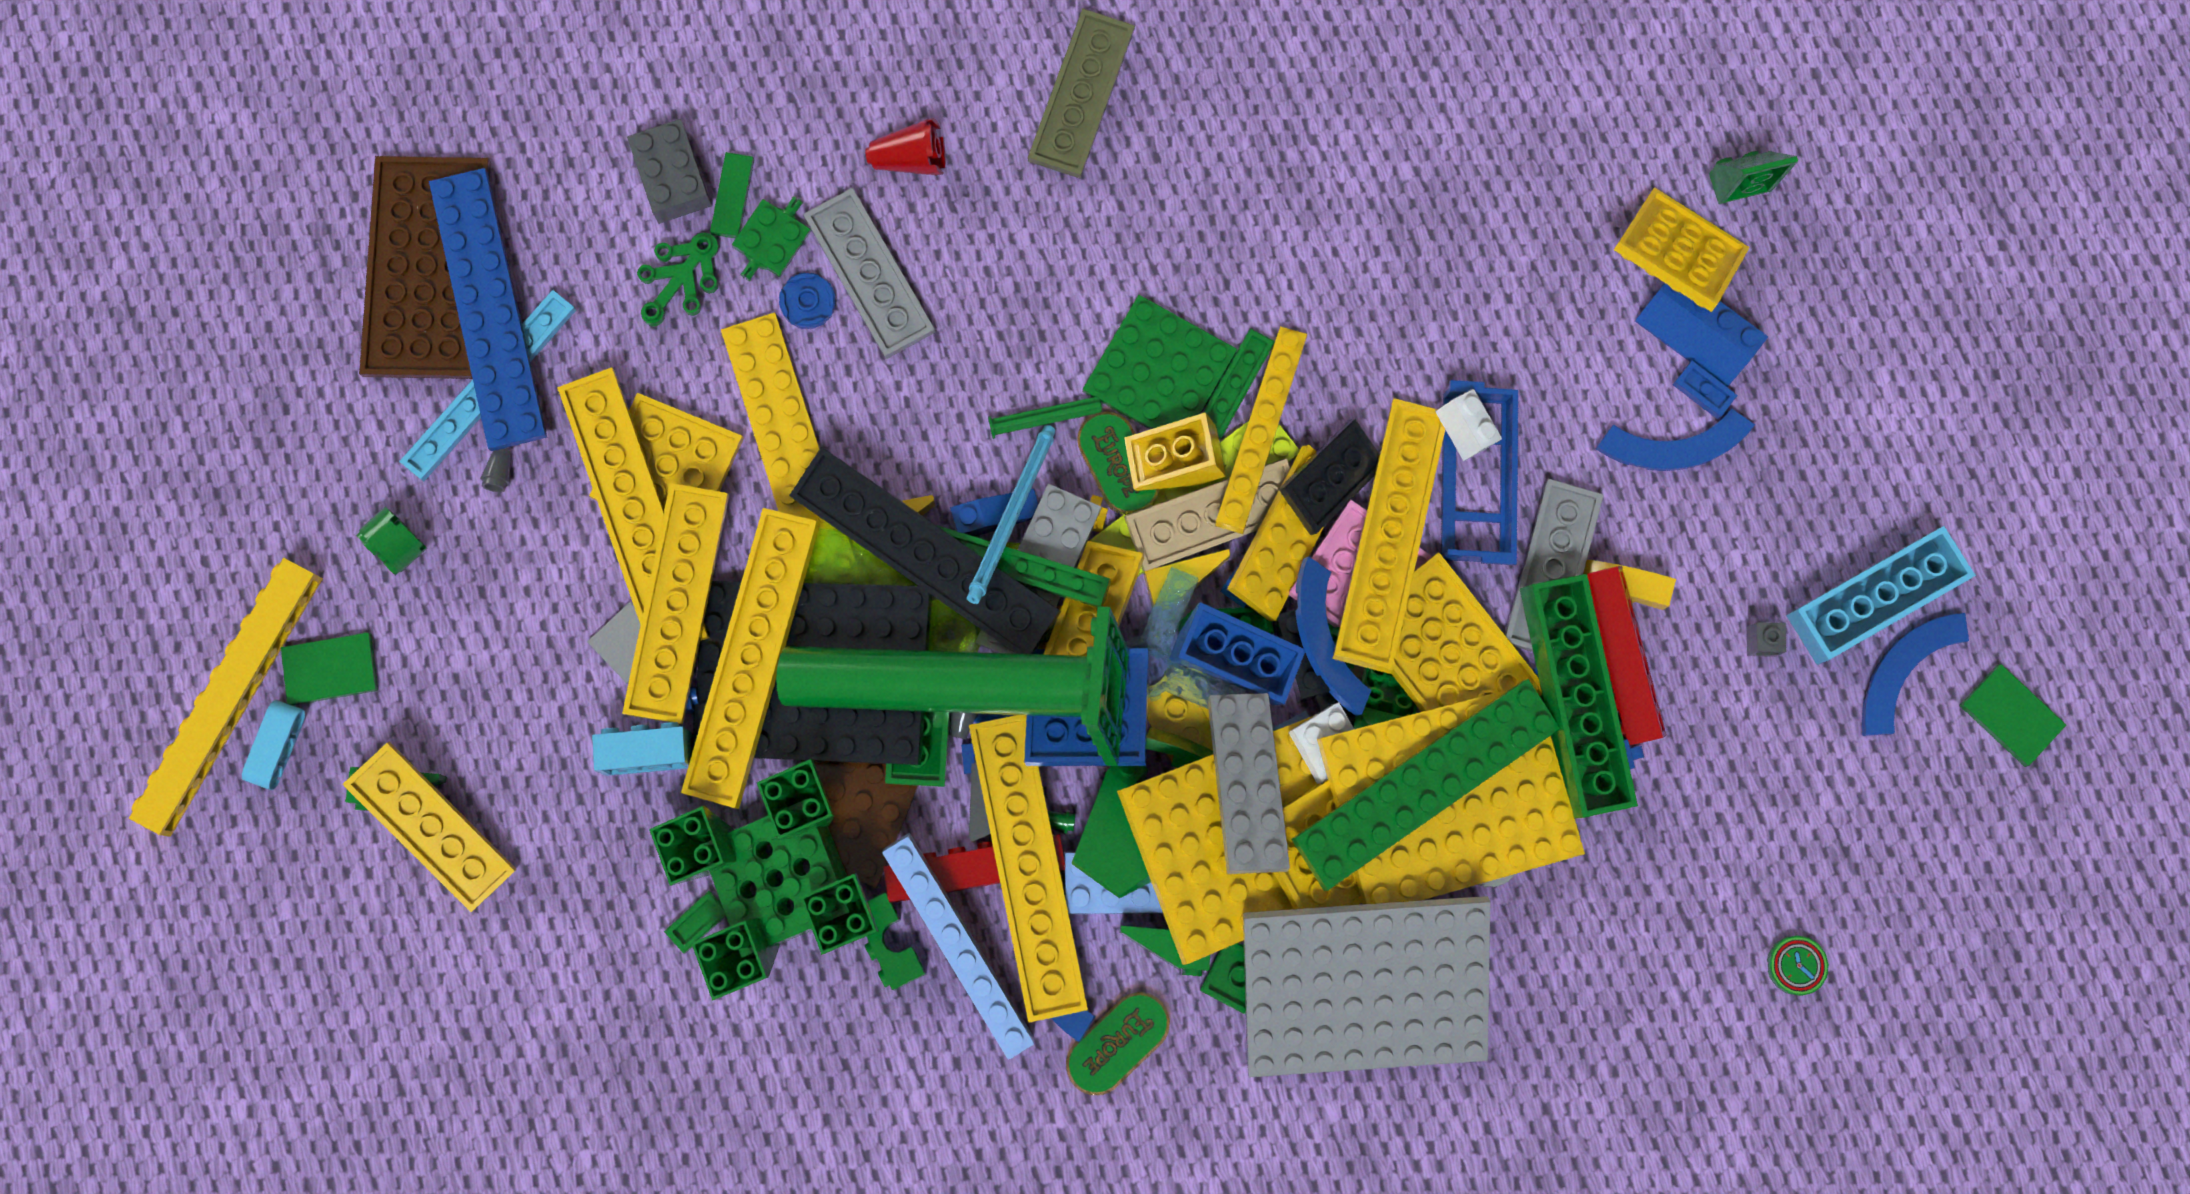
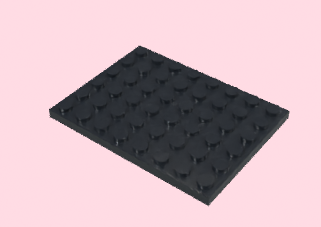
[691,581,932,765]

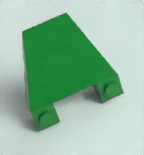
[1072,766,1151,899]

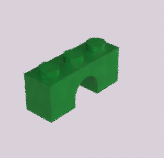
[865,892,926,991]

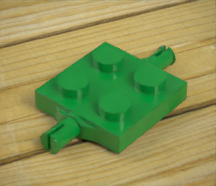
[732,196,811,281]

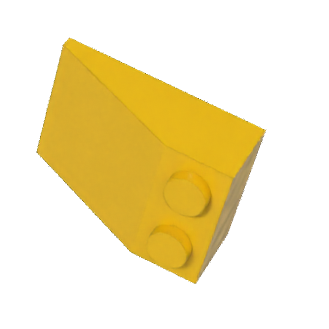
[1124,412,1226,491]

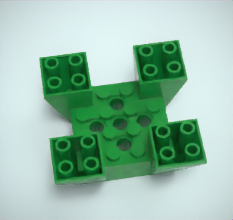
[649,759,878,1001]

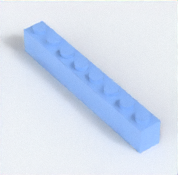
[882,833,1034,1060]

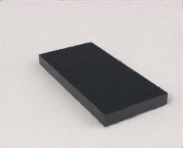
[1278,419,1380,535]

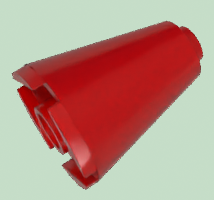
[865,118,946,176]

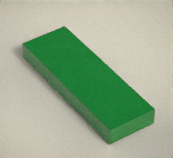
[710,152,754,239]

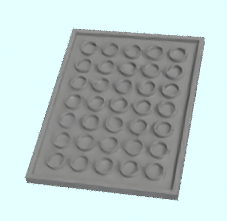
[1243,896,1490,1077]

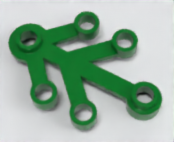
[637,233,718,326]

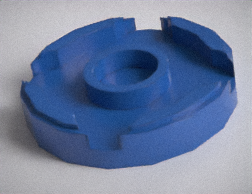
[779,273,836,329]

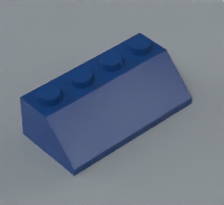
[1635,282,1768,387]
[1169,602,1305,706]

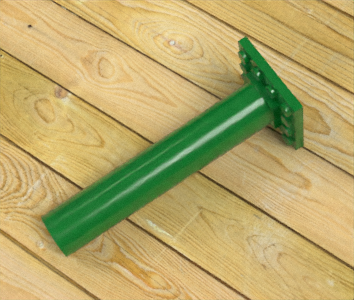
[776,606,1129,766]

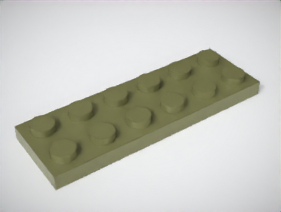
[1028,8,1135,179]

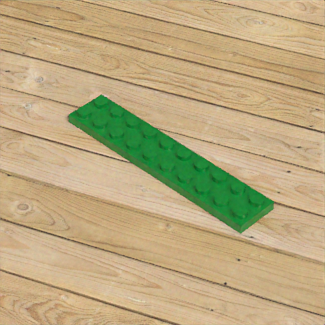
[1291,679,1560,891]

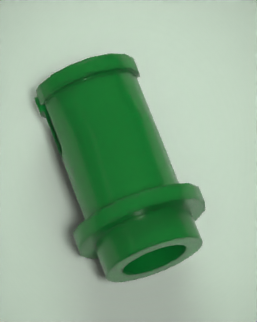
[1047,810,1076,834]

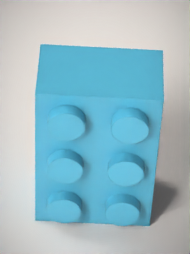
[592,722,692,776]

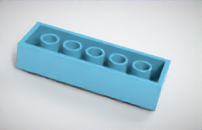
[1786,526,1976,665]

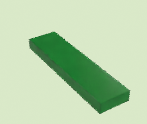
[1203,328,1275,440]

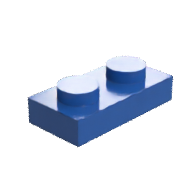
[1672,361,1738,419]

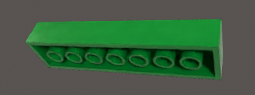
[1520,574,1638,818]

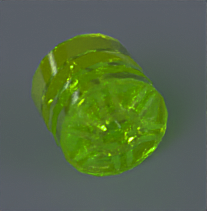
[929,599,981,652]

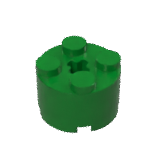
[356,506,428,576]

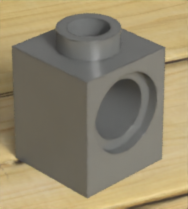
[1746,622,1787,657]

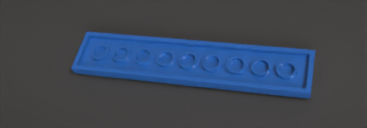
[429,168,548,451]

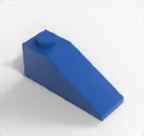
[950,489,1039,537]

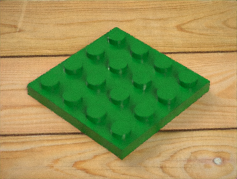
[1082,295,1237,429]

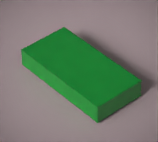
[664,891,726,954]

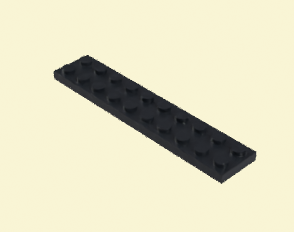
[789,447,1062,654]

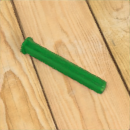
[988,397,1102,439]

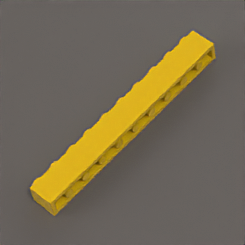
[128,557,323,837]

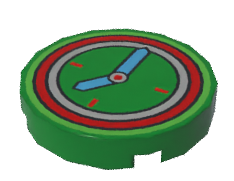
[1767,936,1829,996]

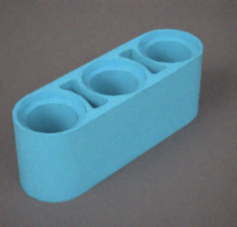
[242,700,305,790]

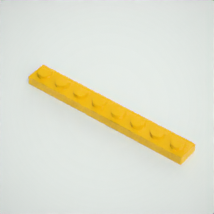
[1215,326,1307,534]

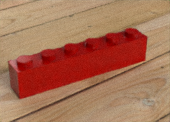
[1587,565,1667,745]
[883,830,1065,903]

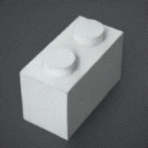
[1435,389,1502,461]

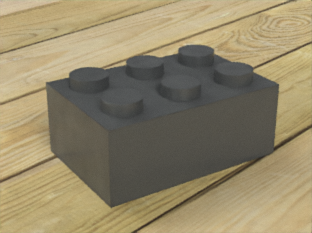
[627,119,712,224]

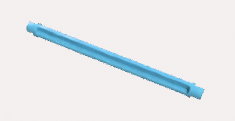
[967,425,1055,604]

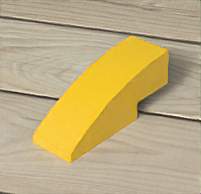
[1583,559,1676,610]

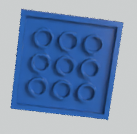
[1024,648,1149,766]

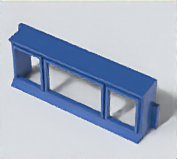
[1440,380,1518,565]

